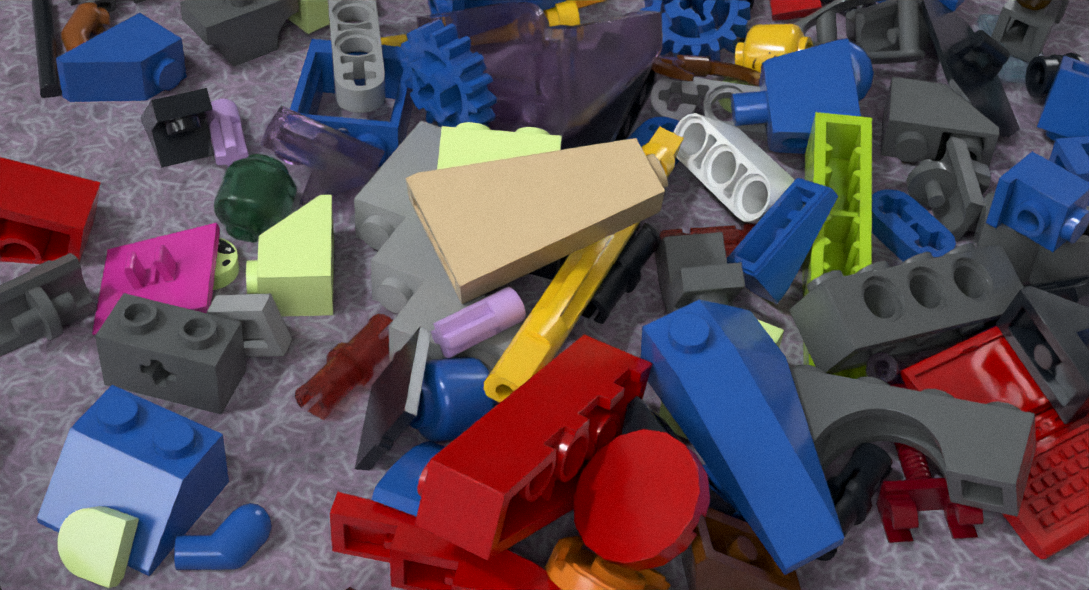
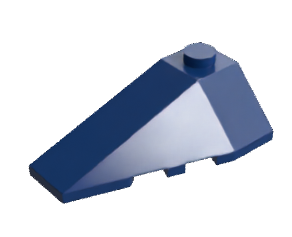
[641,299,845,575]

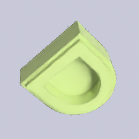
[58,506,139,588]

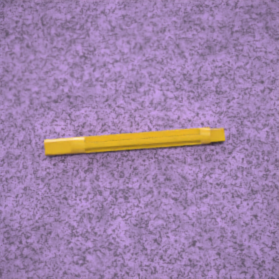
[484,126,684,403]

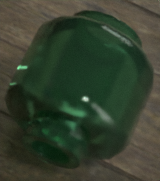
[214,154,297,243]

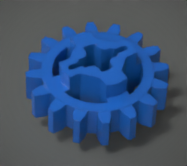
[640,0,751,61]
[400,19,497,128]

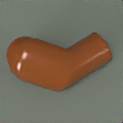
[61,2,111,52]

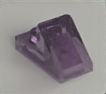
[260,105,385,206]

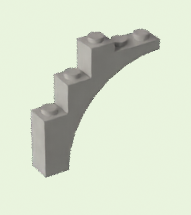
[354,121,564,372]

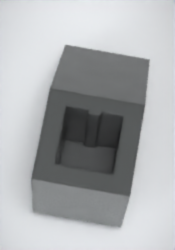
[881,77,999,168]

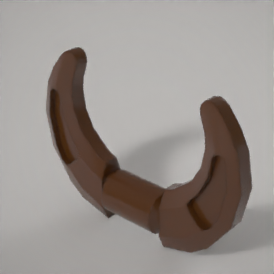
[651,54,760,86]

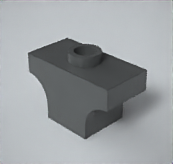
[180,0,299,67]

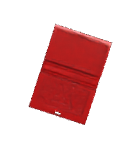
[901,326,1089,559]

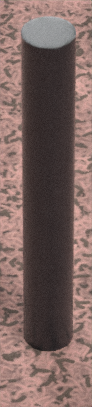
[32,0,62,98]

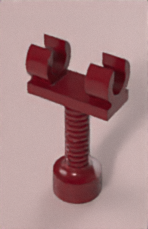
[876,384,984,543]

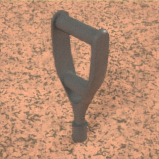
[740,0,925,64]

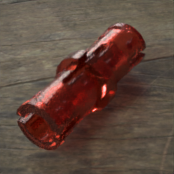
[295,313,393,420]

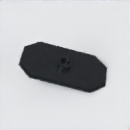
[920,0,1020,138]

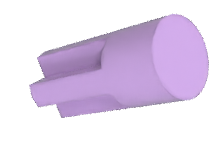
[206,99,249,169]
[431,287,526,358]

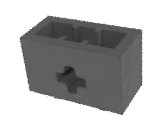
[95,293,246,414]

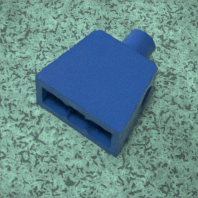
[731,39,861,154]

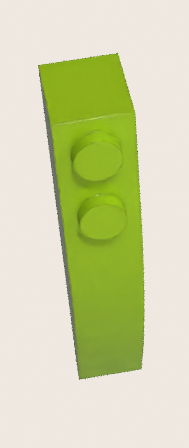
[802,112,872,379]

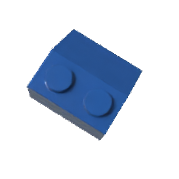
[37,385,229,577]

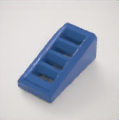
[726,178,838,304]

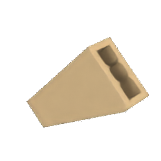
[405,138,668,304]

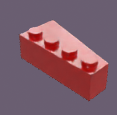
[0,157,101,264]
[415,334,653,561]

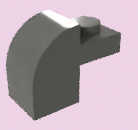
[655,232,745,314]

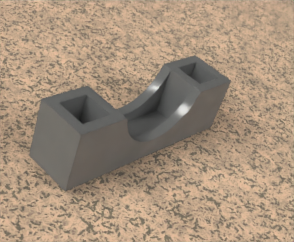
[789,365,1036,516]

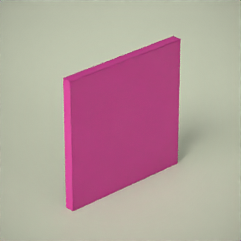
[92,223,220,335]

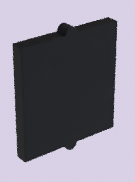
[355,326,431,471]

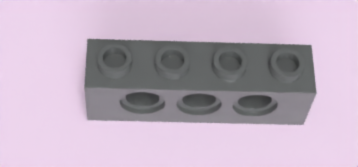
[789,243,1024,374]

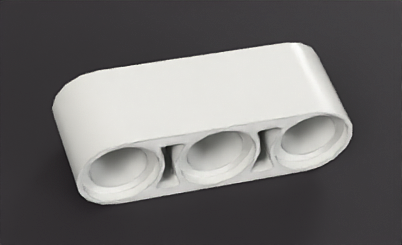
[673,113,805,225]

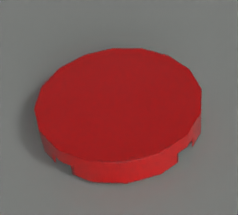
[573,429,710,571]

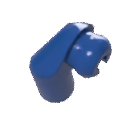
[174,503,272,570]

